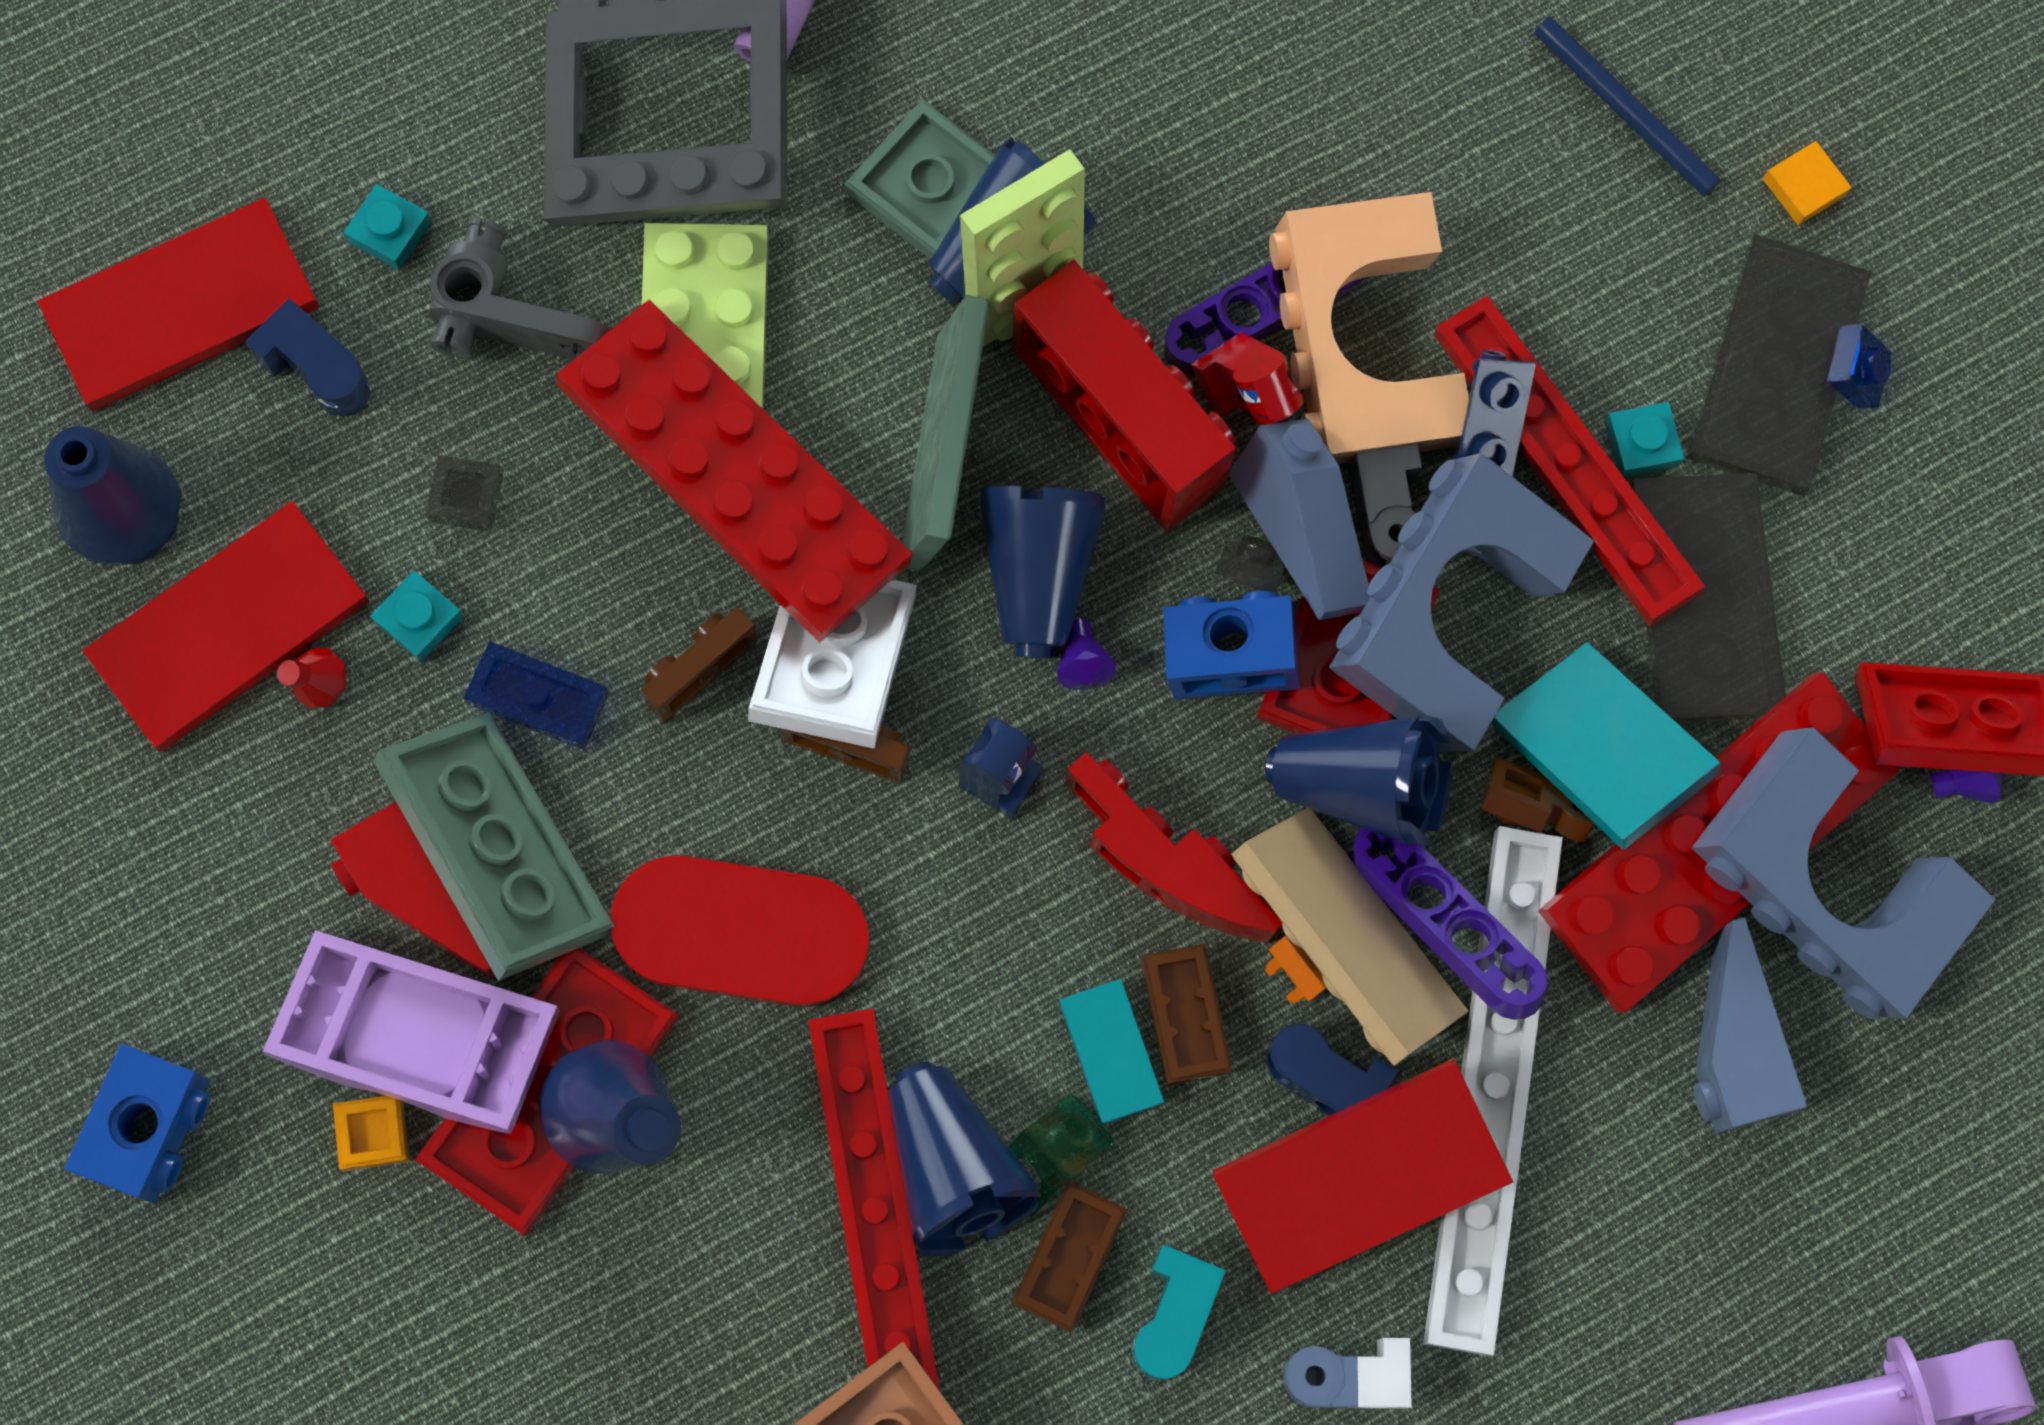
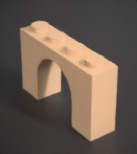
[1269,192,1469,464]

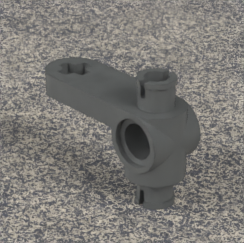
[428,218,611,359]

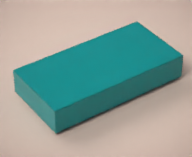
[1059,979,1164,1126]

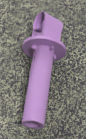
[1673,1336,2037,1425]

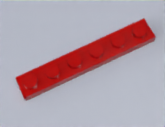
[1435,296,1705,627]
[808,1008,940,1392]

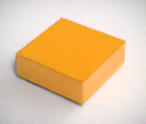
[1763,141,1852,226]
[333,1096,410,1172]

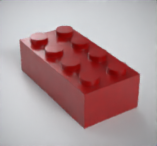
[1012,260,1236,533]

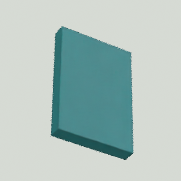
[1492,642,1721,850]

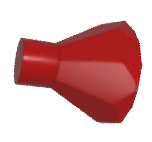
[277,648,346,709]

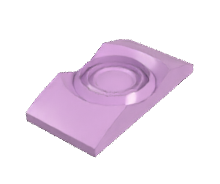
[263,930,560,1134]

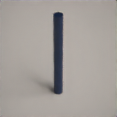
[1534,16,1721,197]

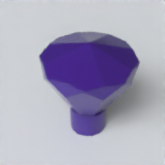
[1056,618,1116,690]
[1930,770,2003,803]

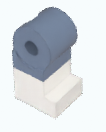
[1282,1338,1412,1409]

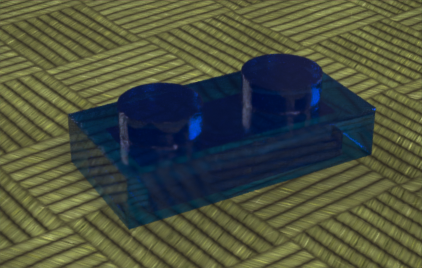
[463,641,610,750]

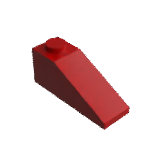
[331,802,497,981]

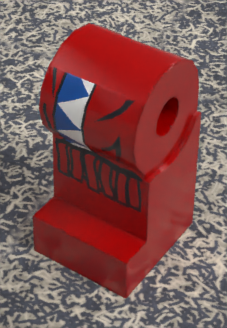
[1191,332,1304,425]

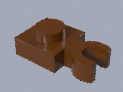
[1481,756,1594,842]

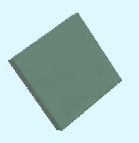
[844,99,995,259]

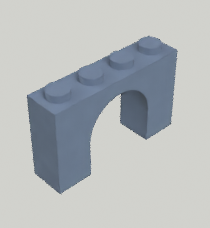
[1329,453,1594,753]
[1691,727,1996,1019]

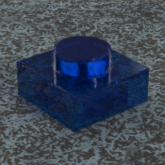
[1827,324,1892,409]

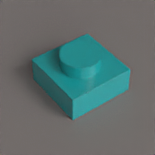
[343,184,432,271]
[1604,402,1684,477]
[370,571,464,663]

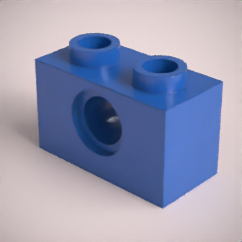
[1163,591,1301,700]
[64,1043,211,1204]

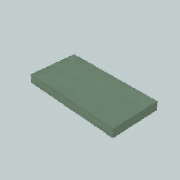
[902,295,990,572]
[373,712,614,981]

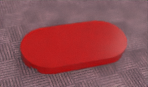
[610,856,869,1007]

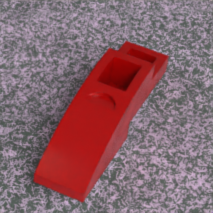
[1065,752,1282,943]

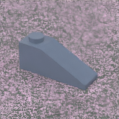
[1228,418,1371,621]
[1693,917,1807,1134]

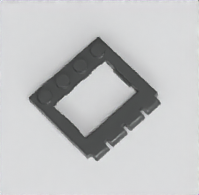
[544,0,787,227]

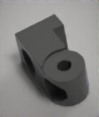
[1348,444,1422,567]

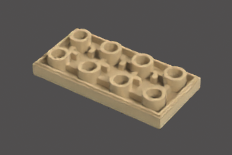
[1232,808,1468,1066]

